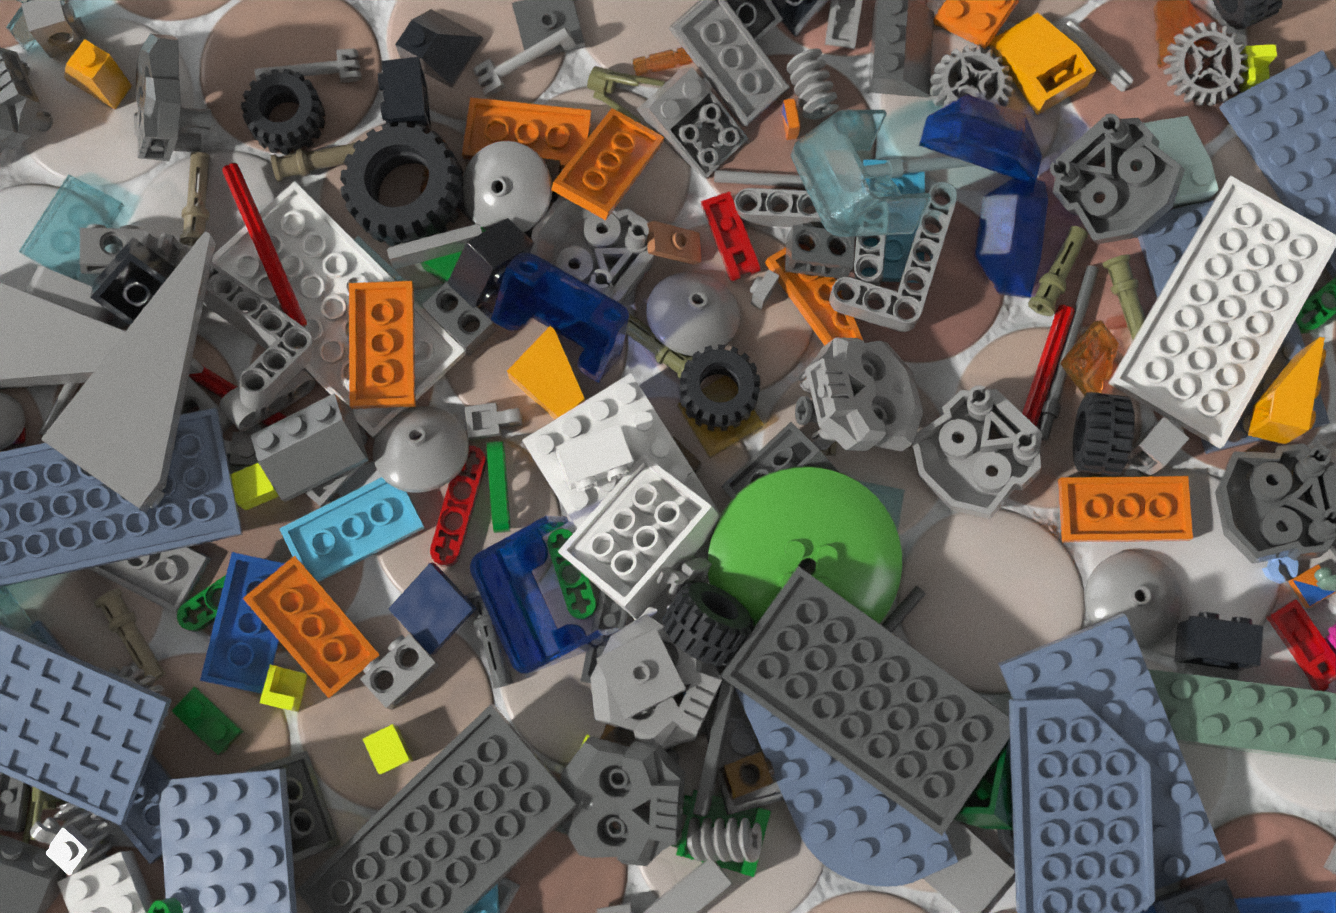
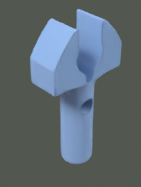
[1262,556,1299,584]

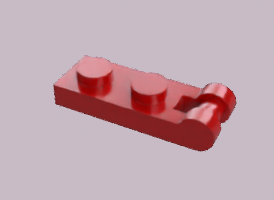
[701,191,761,282]
[1266,599,1336,691]

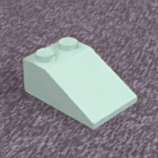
[1136,116,1218,209]

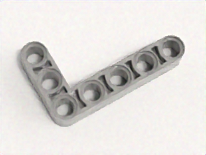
[829,182,957,332]
[734,188,888,286]
[203,262,312,409]

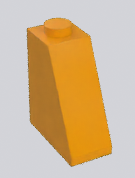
[64,39,132,110]
[507,326,585,419]

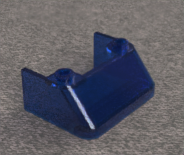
[470,516,619,674]

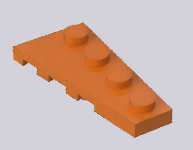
[765,244,864,345]

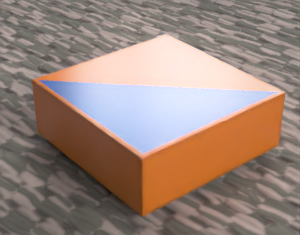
[781,98,801,140]
[1288,564,1336,609]

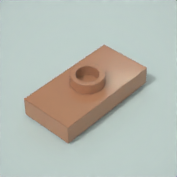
[647,221,701,265]

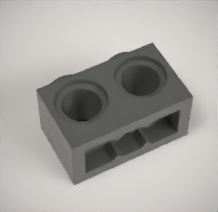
[785,223,855,278]
[422,281,496,356]

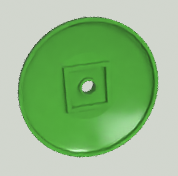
[707,466,902,626]

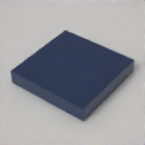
[388,563,477,655]

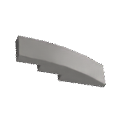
[825,0,862,49]

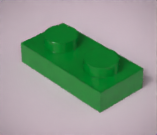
[171,686,244,756]

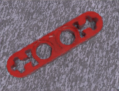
[430,445,486,567]

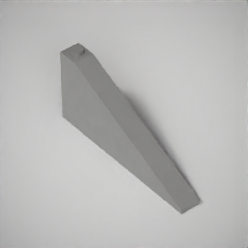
[41,231,216,512]
[0,282,204,389]

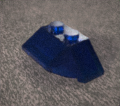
[919,94,1042,185]
[974,177,1048,299]

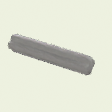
[1061,20,1134,92]

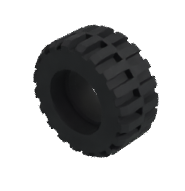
[340,121,464,246]

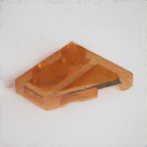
[1154,0,1211,68]
[1060,320,1119,396]

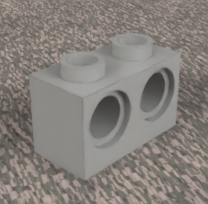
[360,634,440,710]

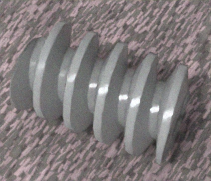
[787,48,839,119]
[53,802,113,871]
[687,817,762,862]

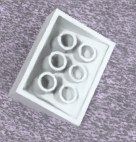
[558,454,720,620]

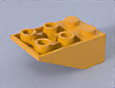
[988,12,1096,115]
[1248,337,1326,444]

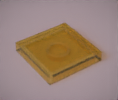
[677,376,764,459]

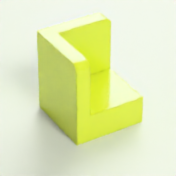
[1238,44,1277,92]
[231,463,279,510]
[260,664,308,712]
[363,724,413,774]

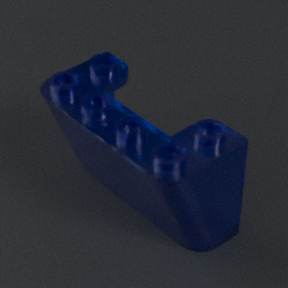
[491,253,629,383]

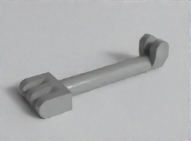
[473,27,576,97]
[255,48,362,83]

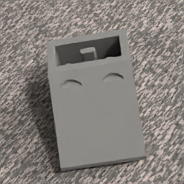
[637,67,749,179]

